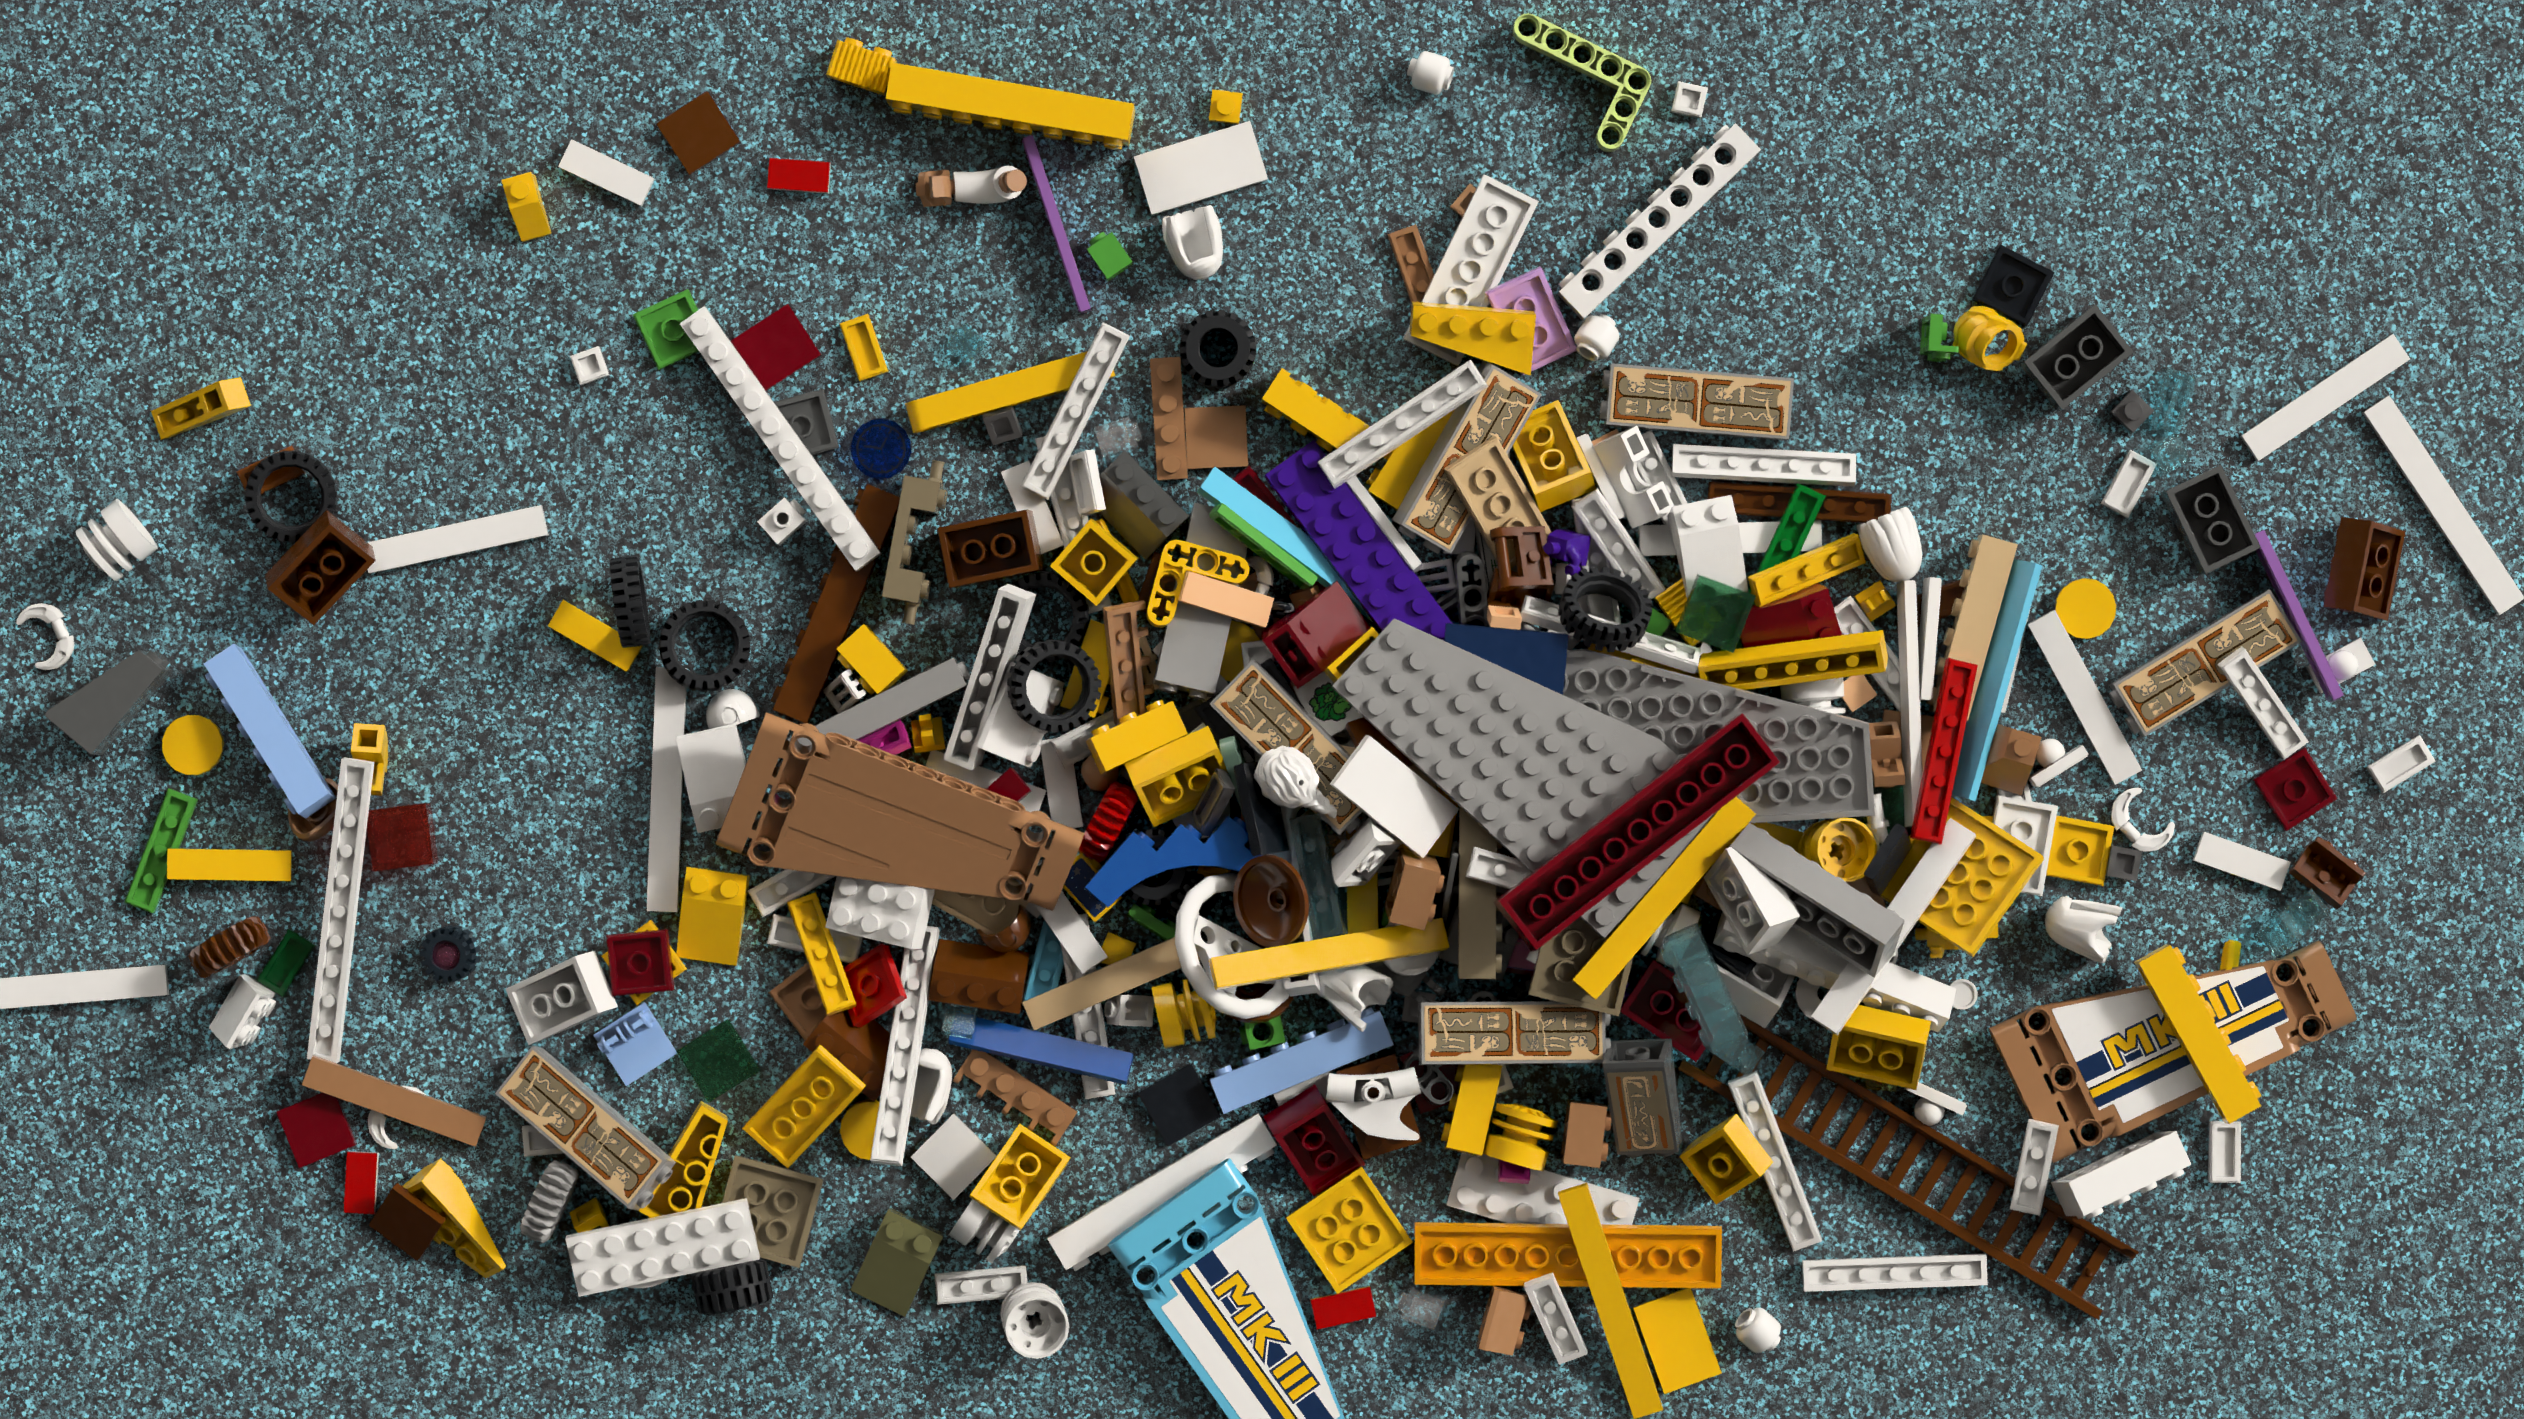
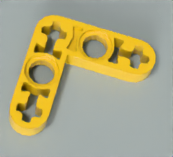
[1146,540,1249,628]

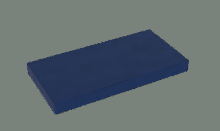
[1444,623,1569,695]

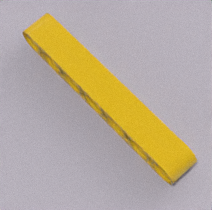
[905,351,1116,433]

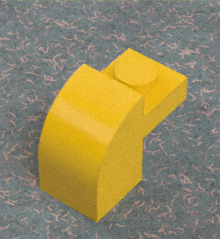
[351,723,388,796]

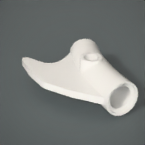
[1326,1067,1421,1140]

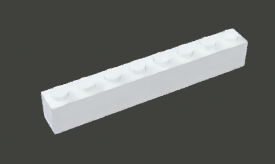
[1713,912,1957,1032]
[1047,1112,1277,1271]

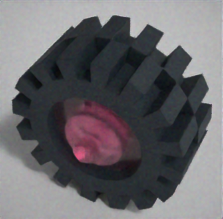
[420,925,480,983]

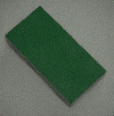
[256,929,316,997]

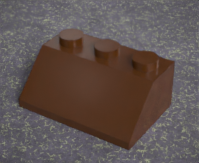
[2323,517,2406,621]
[929,939,1030,1014]
[803,1009,891,1102]

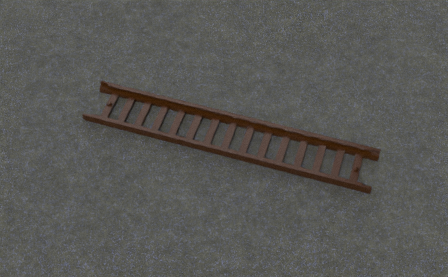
[1677,1001,2139,1320]

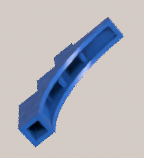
[1084,816,1263,908]

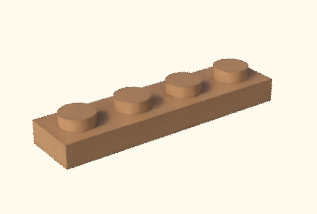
[1150,357,1188,481]

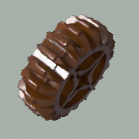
[188,916,270,978]

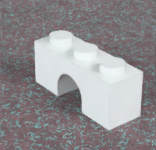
[1594,426,1674,529]

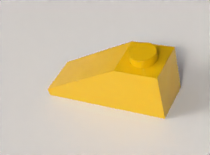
[151,377,251,440]

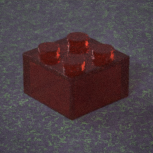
[367,803,439,872]

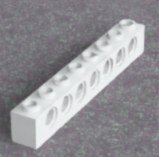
[1558,123,1761,321]

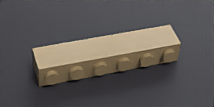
[1926,534,2018,721]

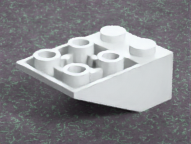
[209,974,276,1049]

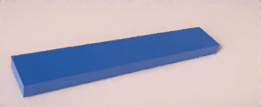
[948,1012,1134,1085]

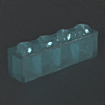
[1289,813,1348,940]
[1660,923,1748,1054]

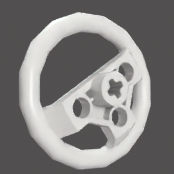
[1175,872,1289,1019]

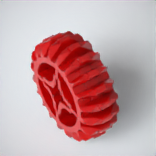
[1079,781,1138,863]

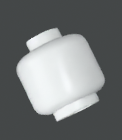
[1407,51,1454,95]
[1574,314,1619,361]
[1735,1307,1781,1353]

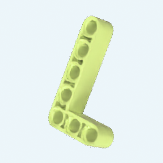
[1513,13,1651,152]

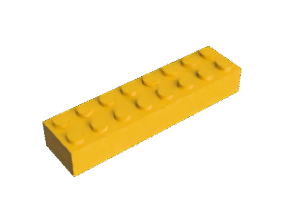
[886,63,1135,150]

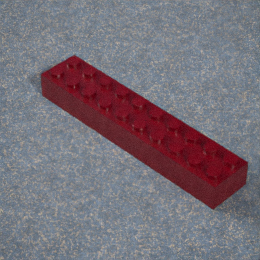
[1494,713,1780,952]

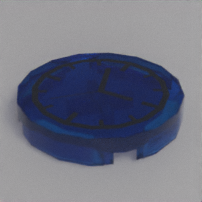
[851,418,912,480]

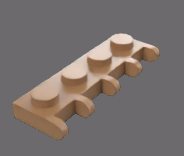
[1103,601,1154,726]
[952,1049,1078,1147]

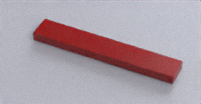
[1910,658,1978,845]

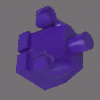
[1544,529,1591,576]

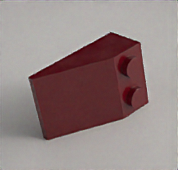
[1732,583,1842,648]
[1620,959,1730,1062]
[1263,1084,1365,1197]

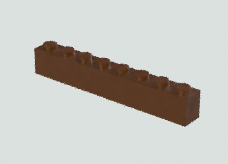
[771,484,900,724]

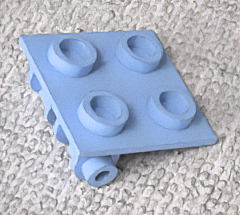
[593,1002,677,1086]

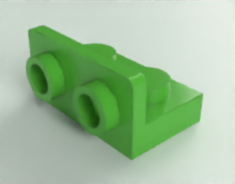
[1920,314,1959,362]

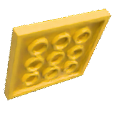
[1881,797,2044,957]

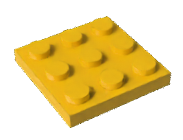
[1286,1166,1413,1294]

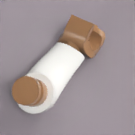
[916,165,1027,207]

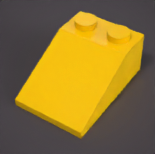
[1512,400,1596,512]
[676,866,750,966]
[969,1124,1071,1231]

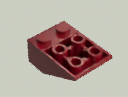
[1262,580,1371,689]

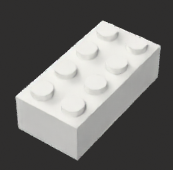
[2051,1131,2191,1219]

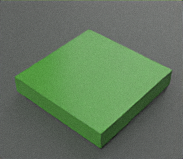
[633,289,699,370]

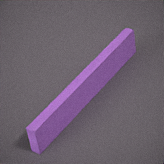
[1022,135,1092,314]
[2255,530,2344,703]

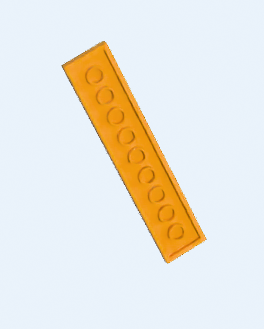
[1414,1222,1722,1288]

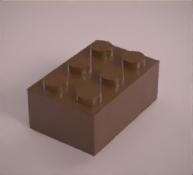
[937,509,1044,589]
[265,510,376,625]
[1336,1052,1422,1160]

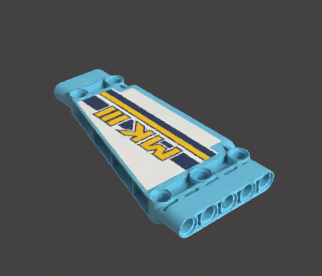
[1107,1158,1345,1419]

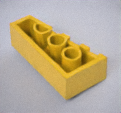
[1409,302,1536,376]
[1262,368,1370,453]
[638,1101,728,1218]

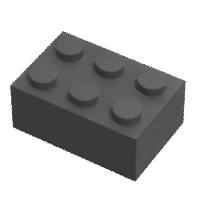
[2019,304,2134,412]
[2161,465,2261,575]

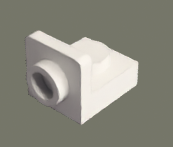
[1104,994,1154,1027]

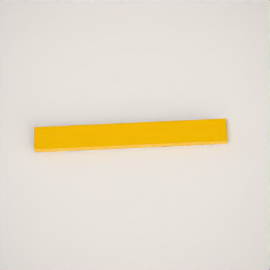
[1572,797,1756,1000]
[1208,918,1449,990]
[1558,1183,1663,1419]

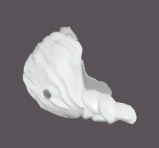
[1254,745,1337,818]

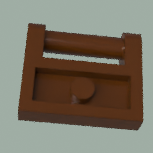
[1490,526,1553,591]

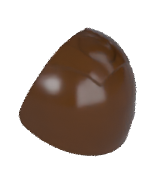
[977,904,1031,952]

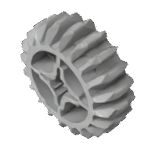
[520,1160,578,1243]

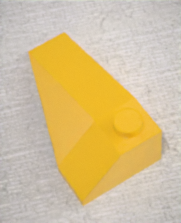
[403,1158,506,1278]

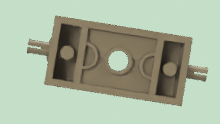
[882,460,948,625]

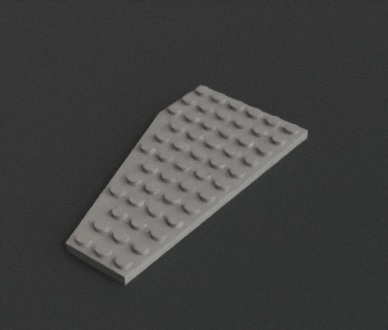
[1331,618,1717,939]
[1563,649,1875,823]

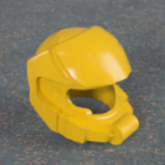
[1953,306,2027,371]

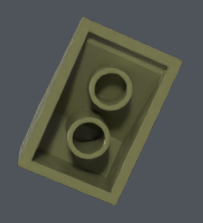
[850,1208,945,1317]

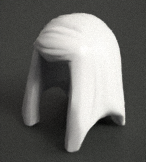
[1162,205,1223,280]
[1856,507,1922,582]
[2045,896,2122,963]
[1317,964,1393,1032]
[910,1048,952,1124]

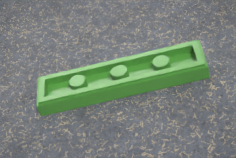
[1209,503,1318,589]
[124,788,198,913]

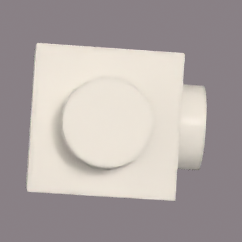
[757,497,807,546]

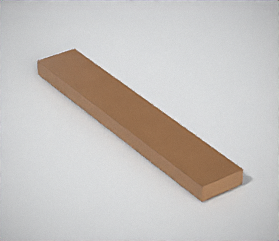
[302,1055,487,1147]

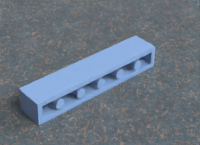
[204,644,336,818]
[1210,1007,1394,1114]

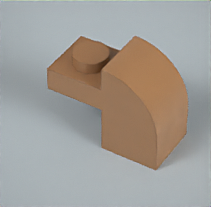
[1869,721,1905,788]

